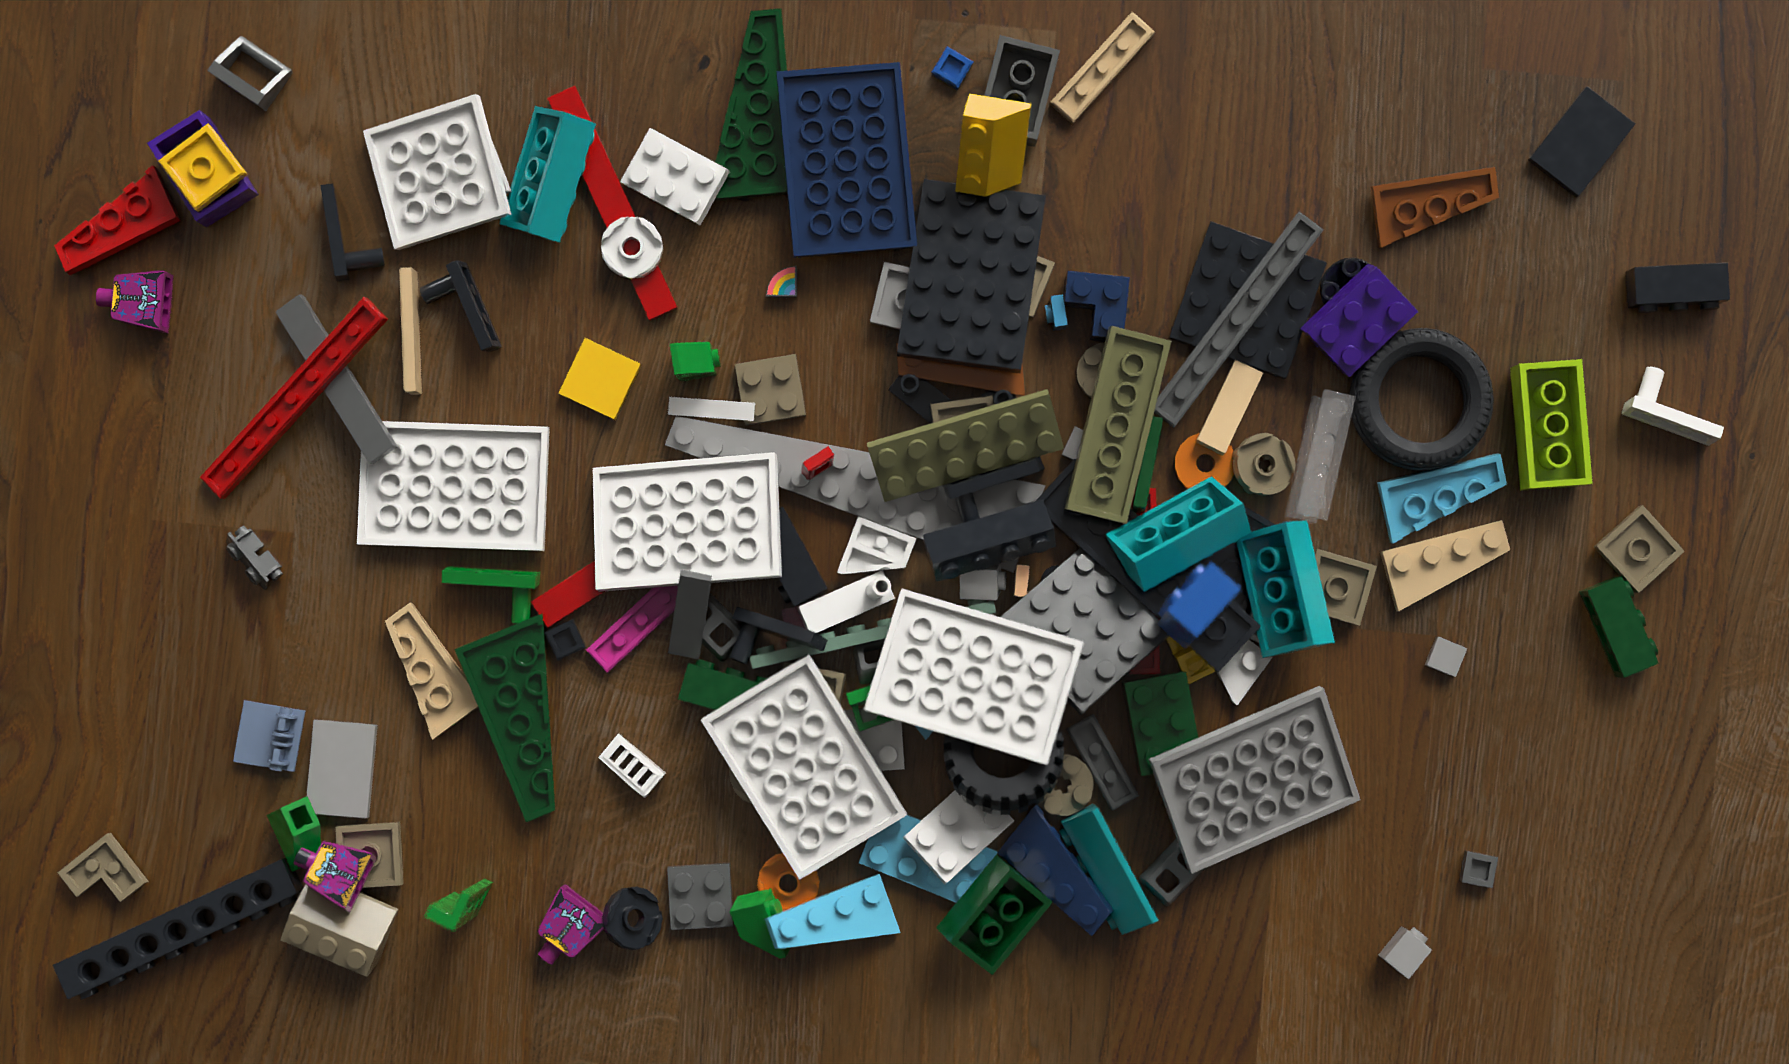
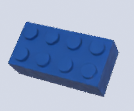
[1157,562,1241,649]

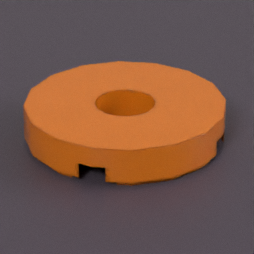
[1174,433,1234,489]
[757,853,820,911]

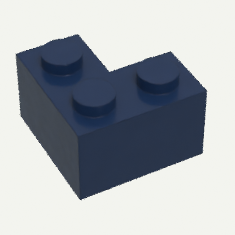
[1063,271,1130,342]

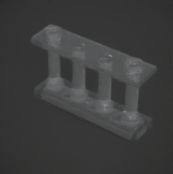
[1284,389,1355,524]

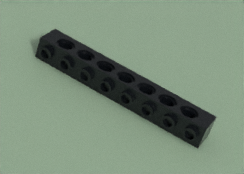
[53,858,303,1000]

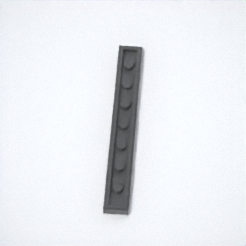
[1154,212,1324,428]

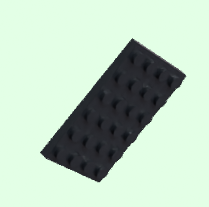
[897,179,1046,374]

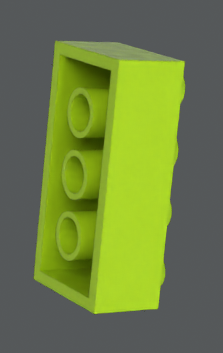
[1510,359,1593,491]

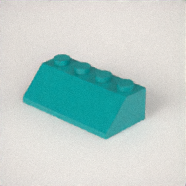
[499,106,596,243]
[1106,476,1251,591]
[1237,520,1335,658]
[1059,804,1158,935]

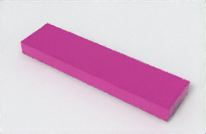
[586,586,678,673]

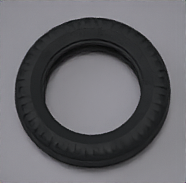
[1349,328,1494,471]

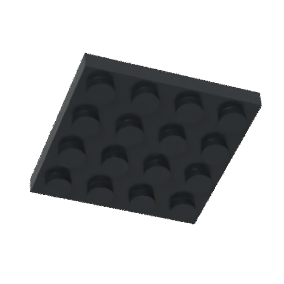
[1168,221,1327,379]

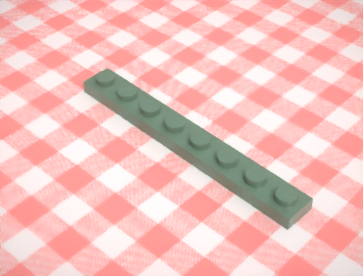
[750,599,996,669]

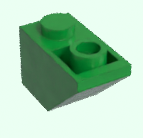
[267,796,321,872]
[729,888,791,959]

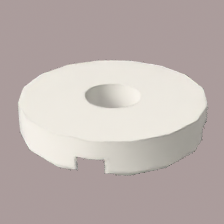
[601,217,663,279]

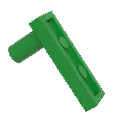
[442,566,540,623]

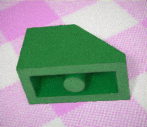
[670,342,721,382]

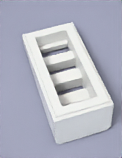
[598,734,666,798]

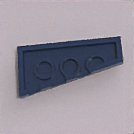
[997,805,1114,936]

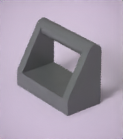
[207,36,293,111]

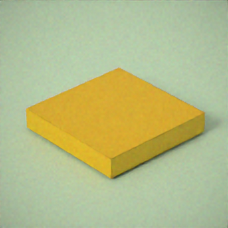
[158,124,248,212]
[559,338,641,420]

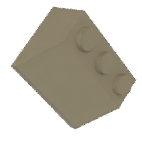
[281,884,399,977]

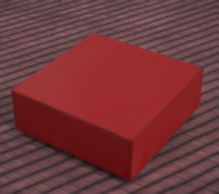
[801,446,835,480]

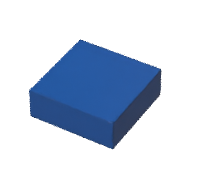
[931,46,973,90]

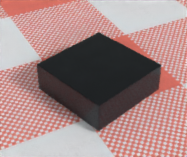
[545,619,587,661]

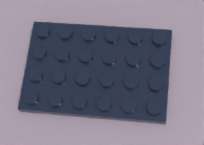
[776,62,917,258]

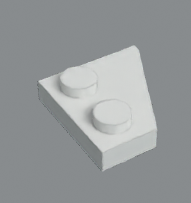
[837,517,916,574]
[1217,640,1272,705]

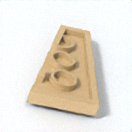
[1380,520,1510,612]
[385,603,478,740]

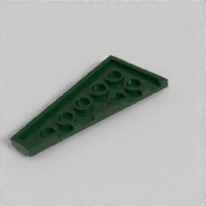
[714,8,787,201]
[455,613,555,822]

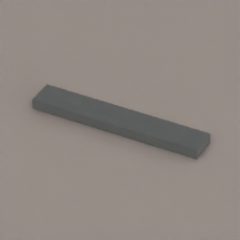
[276,294,398,464]

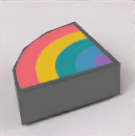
[766,266,797,298]

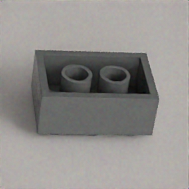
[984,35,1060,147]

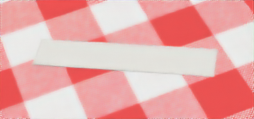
[668,397,755,421]

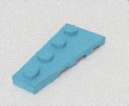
[1377,453,1507,544]
[765,874,901,949]

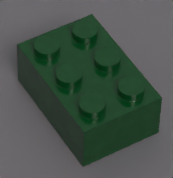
[1121,671,1198,776]
[936,855,1052,975]

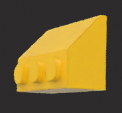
[955,94,1031,197]

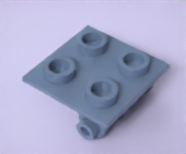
[233,700,306,772]

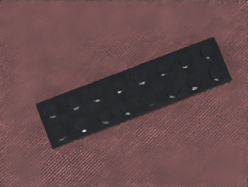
[1035,459,1261,673]

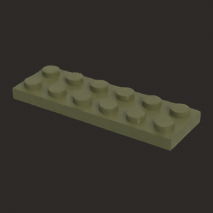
[1064,326,1171,524]
[867,389,1064,502]

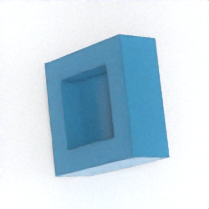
[1044,294,1067,331]

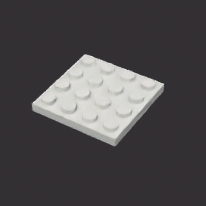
[363,94,511,250]

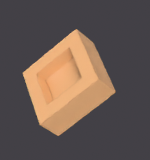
[1013,565,1030,597]

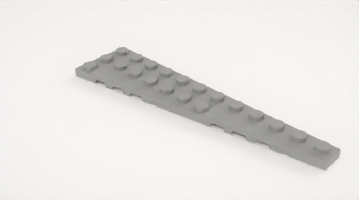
[665,416,1045,573]

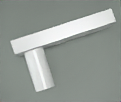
[1622,367,1724,446]
[797,570,895,633]

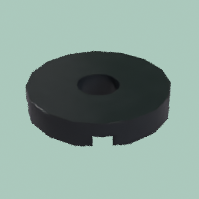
[602,887,663,950]

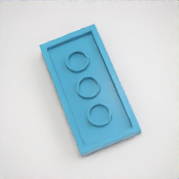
[859,814,997,903]

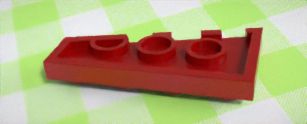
[54,165,181,276]

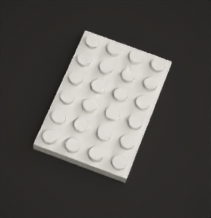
[357,421,550,551]
[593,452,782,592]
[864,589,1084,765]
[701,654,907,879]

